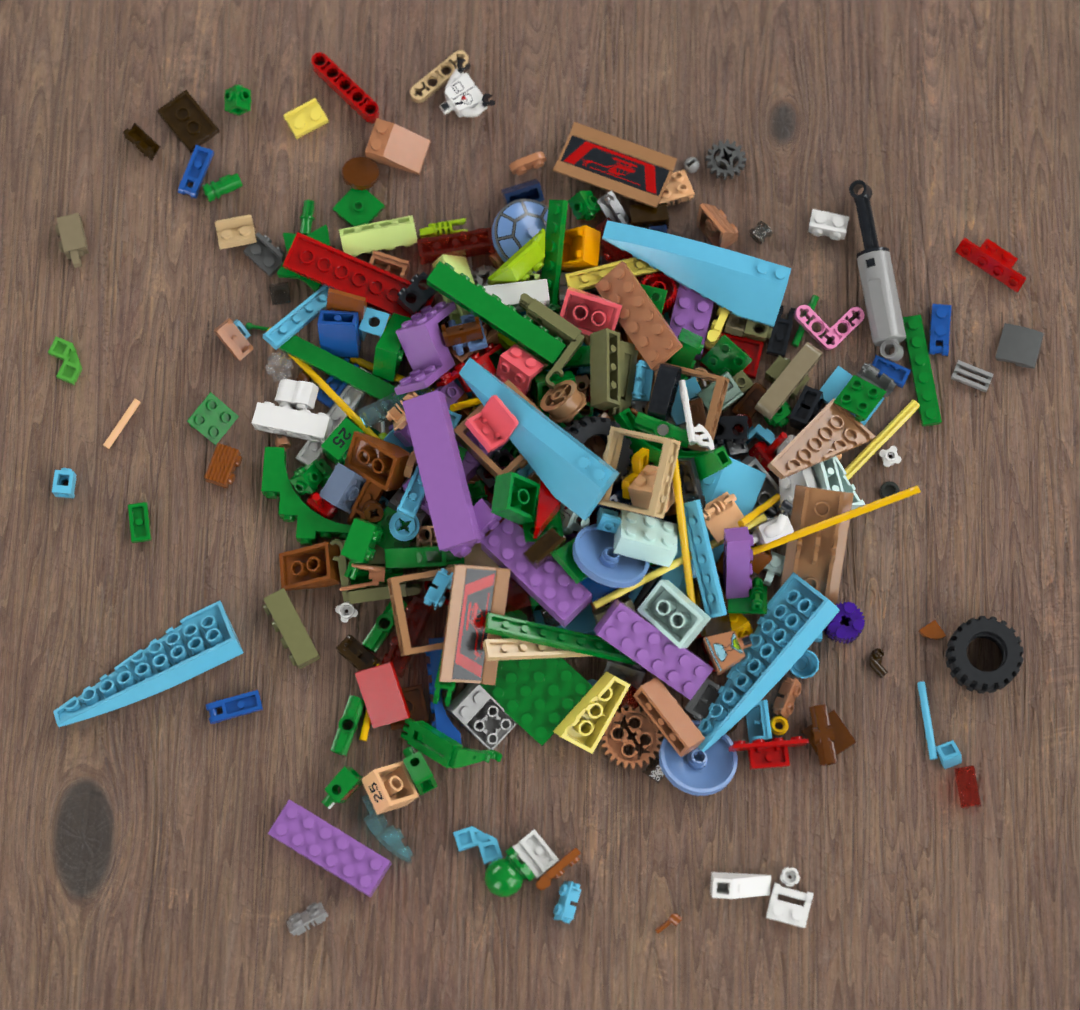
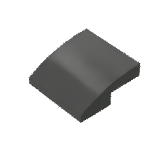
[995,323,1044,369]

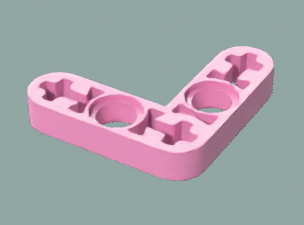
[794,305,865,350]

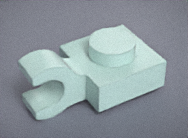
[763,551,785,586]

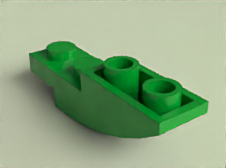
[384,545,465,568]

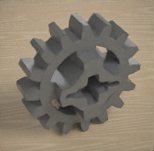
[706,139,746,180]

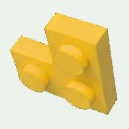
[621,448,649,499]

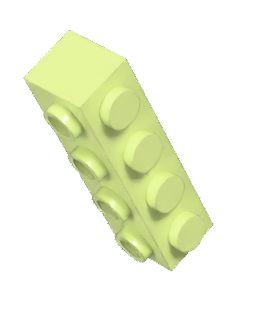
[339,215,418,257]

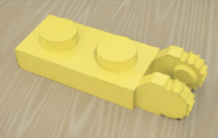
[704,306,730,350]

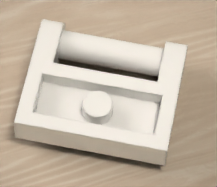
[766,883,813,928]

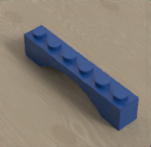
[425,637,462,744]

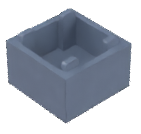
[319,463,367,514]

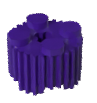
[824,602,865,644]

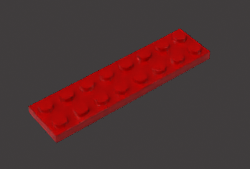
[282,232,435,318]

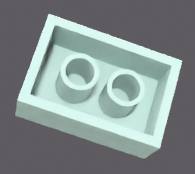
[613,510,678,567]
[637,580,711,648]

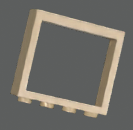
[598,426,681,519]

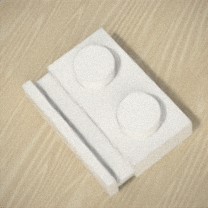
[512,829,559,879]

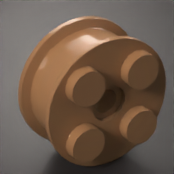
[540,380,586,423]

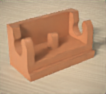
[369,250,410,279]
[213,318,253,361]

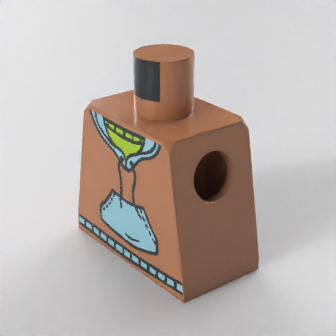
[702,631,752,676]

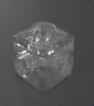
[265,352,294,382]

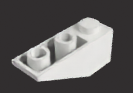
[710,872,771,899]

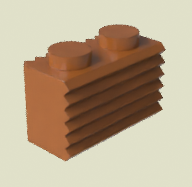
[204,443,242,489]

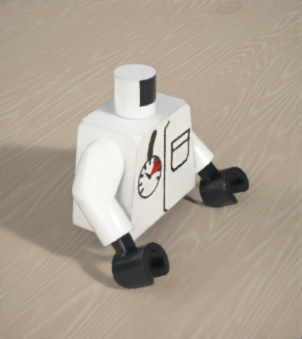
[440,59,495,117]
[749,500,794,546]

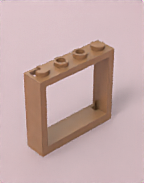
[644,363,729,452]
[454,379,545,479]
[387,567,454,656]

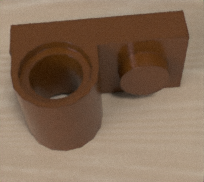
[732,382,767,421]

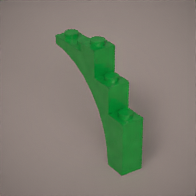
[614,408,732,480]
[261,447,351,546]

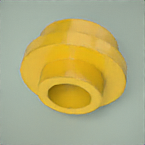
[770,716,789,736]

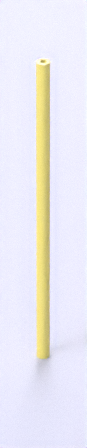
[593,514,767,609]

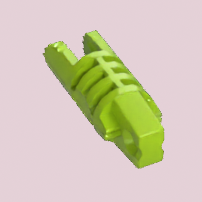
[419,218,468,240]

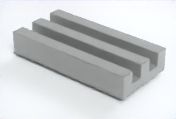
[951,360,994,393]

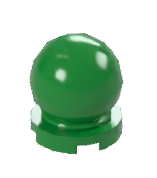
[484,847,535,897]

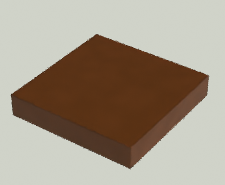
[390,684,430,731]
[801,710,856,756]

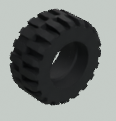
[564,416,633,488]
[945,616,1024,694]

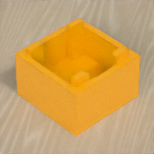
[561,225,601,272]

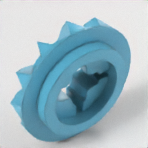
[389,512,420,541]

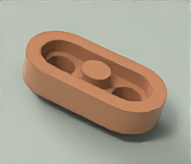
[509,152,546,176]

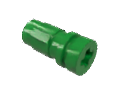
[202,173,243,202]

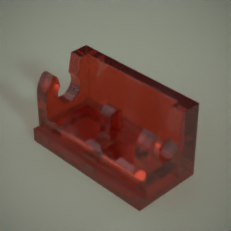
[954,765,982,809]

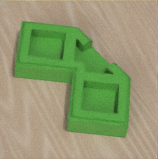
[48,336,82,385]

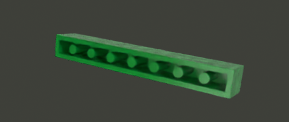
[426,261,566,367]

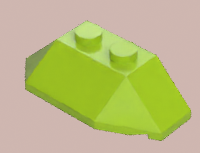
[487,228,545,285]

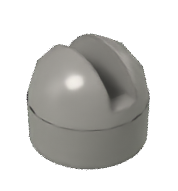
[684,157,699,173]

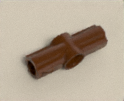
[809,705,837,766]

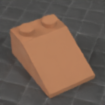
[365,119,431,175]
[696,203,738,249]

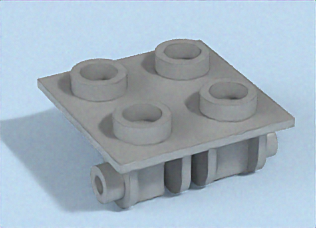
[286,902,328,936]

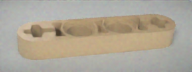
[410,50,469,103]

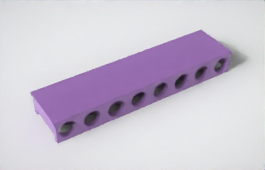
[402,390,482,551]

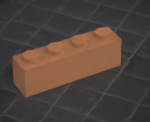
[633,677,705,757]

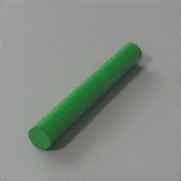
[791,295,819,348]

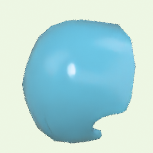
[790,649,819,678]

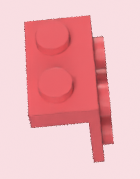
[495,344,544,397]
[465,395,519,453]

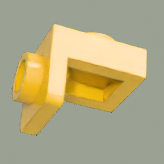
[729,613,753,639]

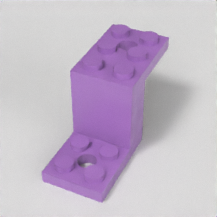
[394,301,457,395]

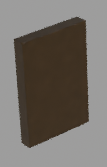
[157,90,220,153]
[693,577,732,636]

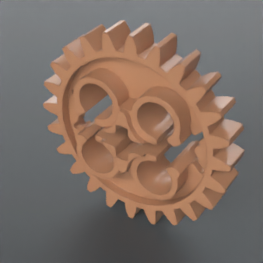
[600,705,664,770]

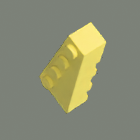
[553,671,630,754]

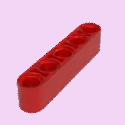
[311,52,380,123]

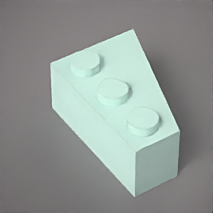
[812,456,866,510]

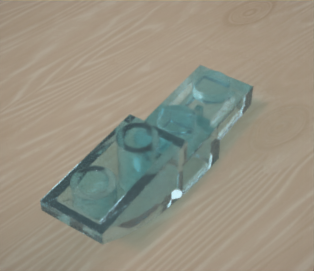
[357,386,433,428]
[361,794,414,864]

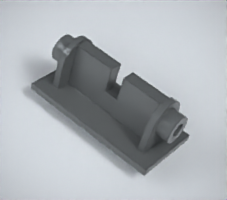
[856,363,896,397]

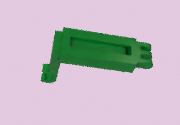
[400,718,502,768]

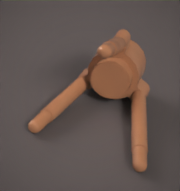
[339,560,385,591]

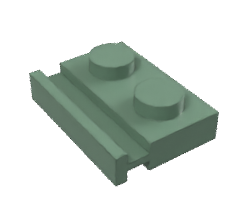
[696,371,744,411]

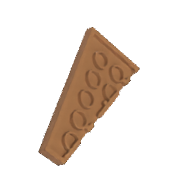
[767,398,876,479]

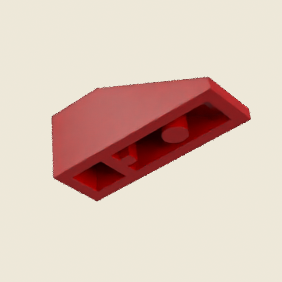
[533,480,561,539]

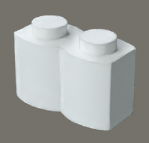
[275,379,319,410]

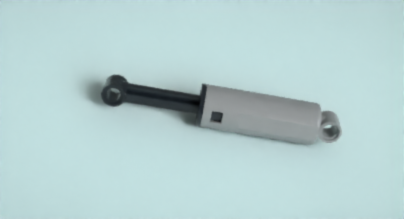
[849,180,906,362]

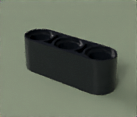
[647,363,682,422]

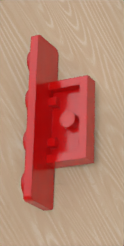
[955,238,1026,292]
[436,343,502,393]
[729,736,809,770]

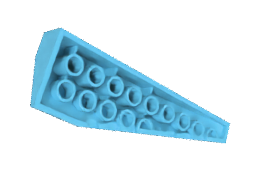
[602,220,791,327]
[459,358,620,521]
[648,457,766,622]
[698,572,840,752]
[53,601,244,727]

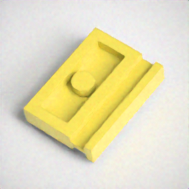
[283,98,329,139]

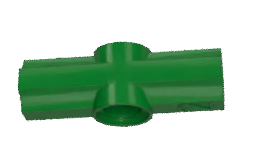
[633,412,689,448]
[362,601,408,653]
[330,695,365,756]

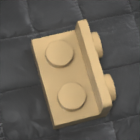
[215,214,257,250]

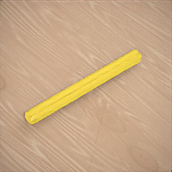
[844,400,920,480]

